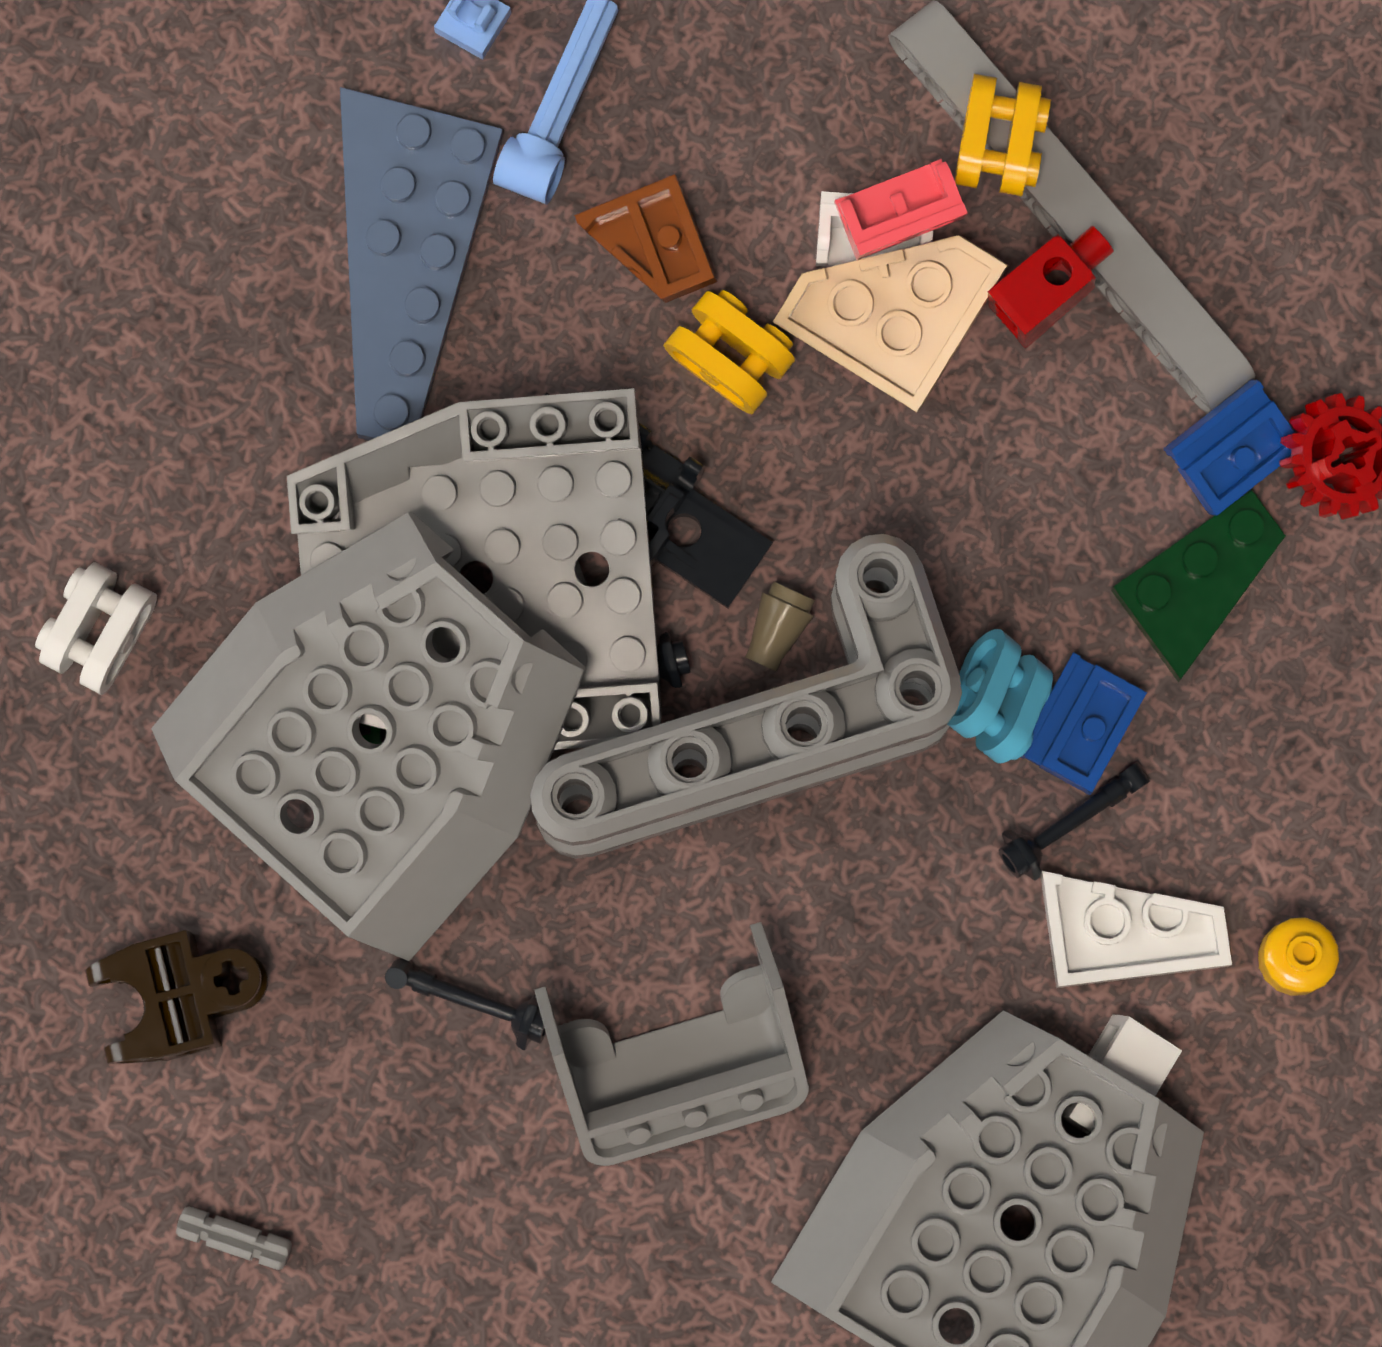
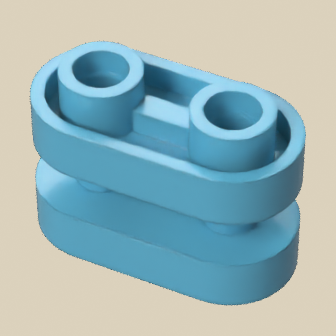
[947,629,1053,763]

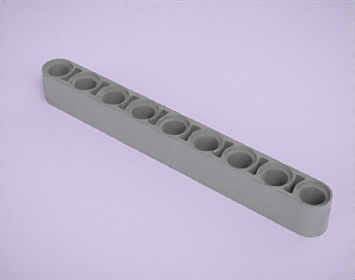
[888,0,1255,414]

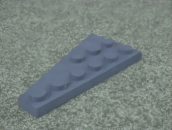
[340,87,503,441]

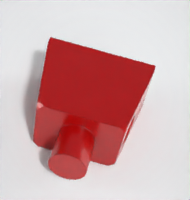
[987,226,1114,349]

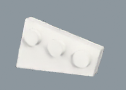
[1041,871,1232,988]

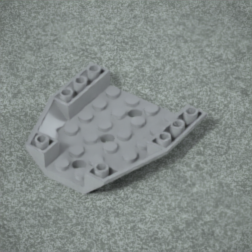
[287,388,662,750]
[151,511,586,961]
[771,1010,1204,1347]

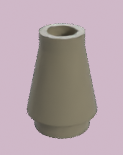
[745,581,815,671]

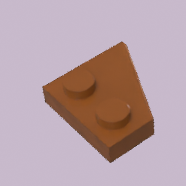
[574,174,717,303]

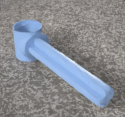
[493,0,618,205]

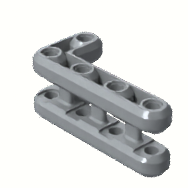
[530,534,962,859]

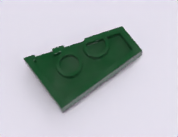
[1111,490,1286,683]

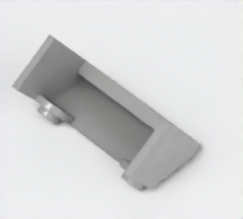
[534,922,809,1166]

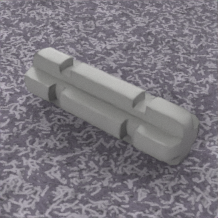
[176,1206,292,1270]

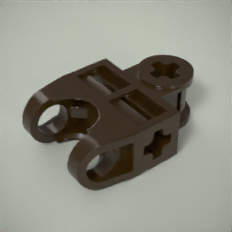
[85,930,268,1064]

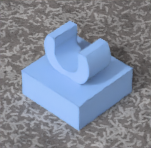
[434,0,511,60]

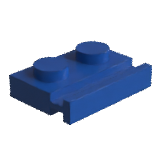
[1163,379,1295,516]
[1021,652,1147,795]

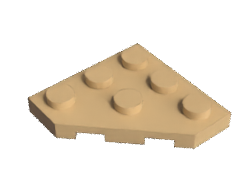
[773,235,1009,412]

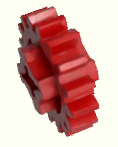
[1279,393,1382,520]

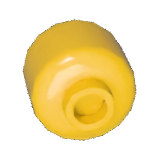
[1258,917,1339,996]

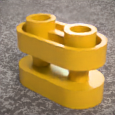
[954,74,1051,196]
[663,290,795,414]

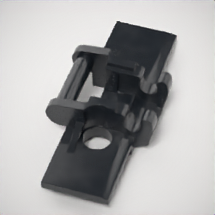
[545,392,773,609]

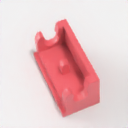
[834,159,968,260]

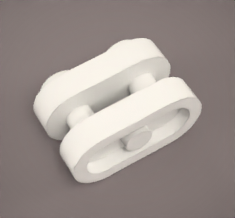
[35,562,157,695]

